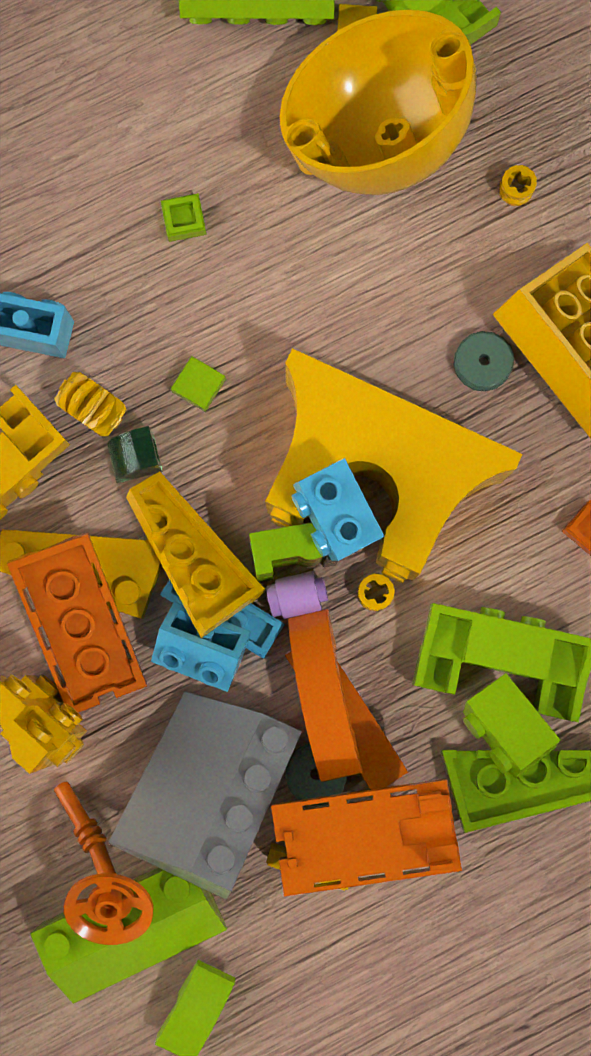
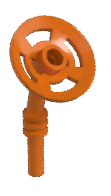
[54,782,154,945]

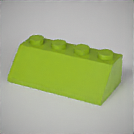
[179,0,335,25]
[30,868,227,1004]

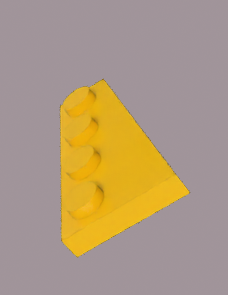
[126,471,265,638]
[0,529,162,619]

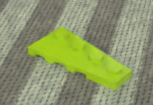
[441,750,591,834]

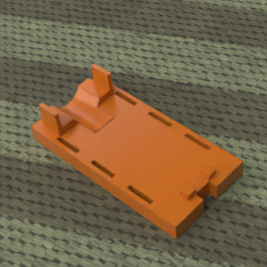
[7,532,147,713]
[271,778,462,897]

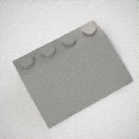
[109,691,302,900]

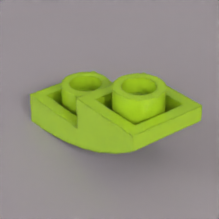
[155,960,236,1056]

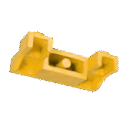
[0,385,70,520]
[0,674,87,774]

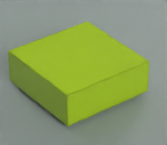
[161,193,207,242]
[171,356,226,412]

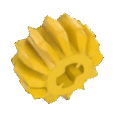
[54,372,126,436]

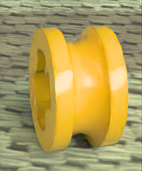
[499,165,537,206]
[357,574,395,611]

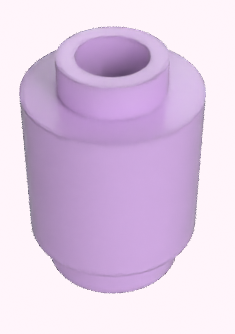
[266,571,328,619]

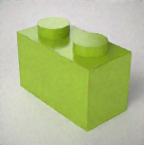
[463,673,561,779]

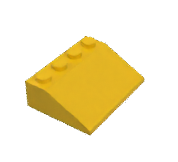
[492,242,591,439]

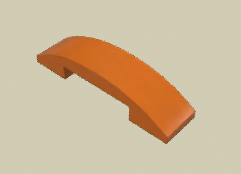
[288,609,363,782]
[285,652,408,789]

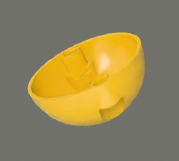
[279,10,477,195]

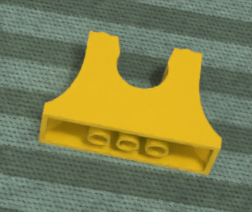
[265,348,523,583]

